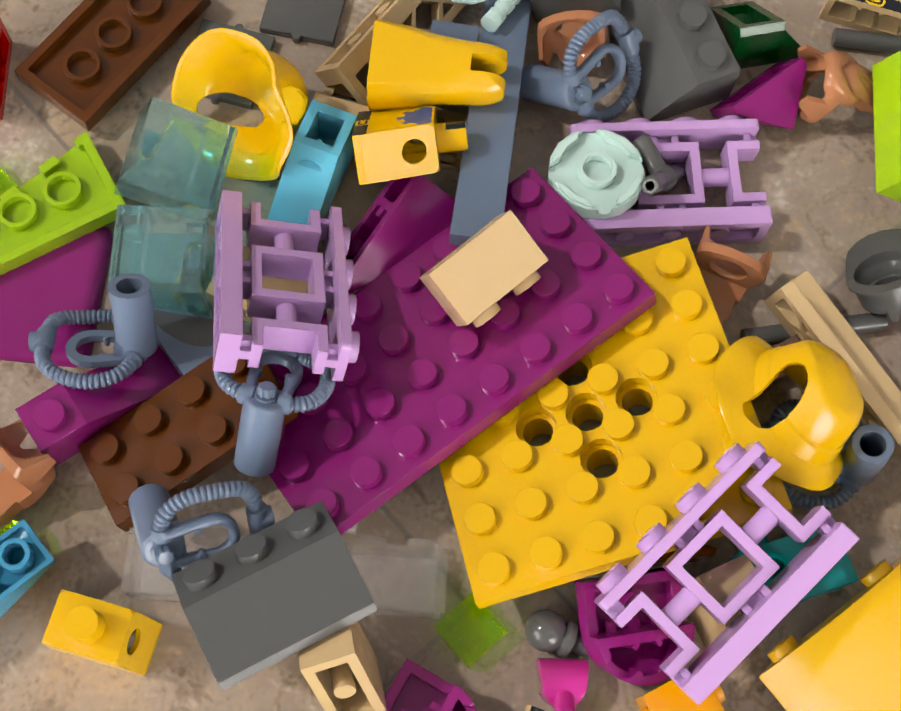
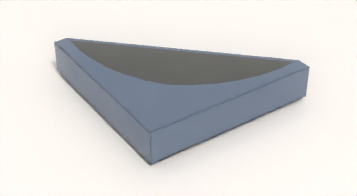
[153,308,250,376]

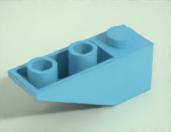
[267,99,357,224]

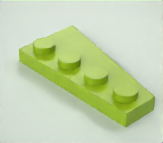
[0,131,130,276]

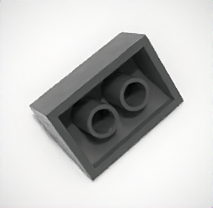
[608,0,741,122]
[171,500,378,691]

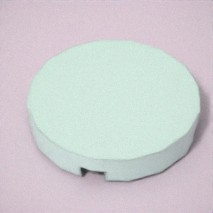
[548,129,645,220]

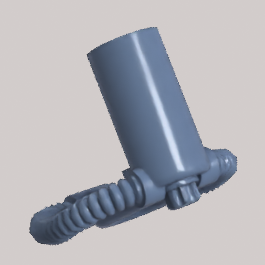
[519,9,643,122]
[28,273,158,390]
[214,349,336,477]
[760,398,895,510]
[128,480,275,582]

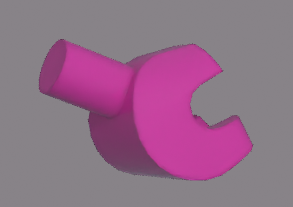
[536,658,589,711]

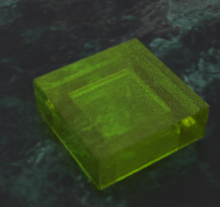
[433,593,508,669]

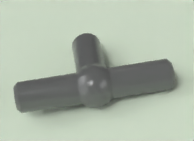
[632,134,685,195]

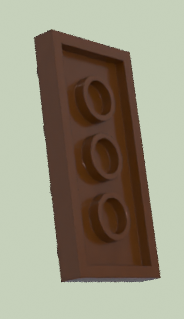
[14,0,211,131]
[78,332,300,532]

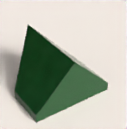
[710,1,801,69]

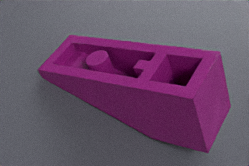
[346,175,455,294]
[15,345,181,466]

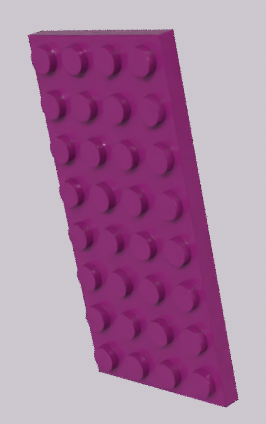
[268,168,656,535]

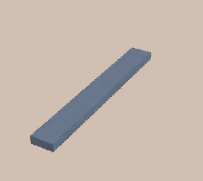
[449,0,531,245]

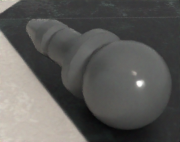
[525,609,589,658]

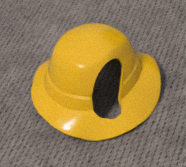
[171,28,308,181]
[713,336,864,491]

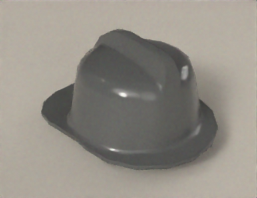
[845,229,901,323]

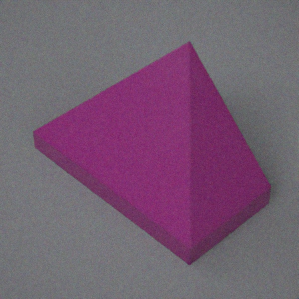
[710,57,807,130]

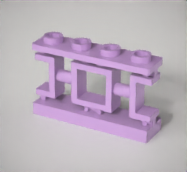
[568,115,773,247]
[213,190,360,382]
[594,441,860,705]

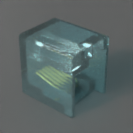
[114,97,238,222]
[107,205,215,317]

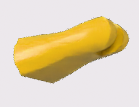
[367,19,508,111]

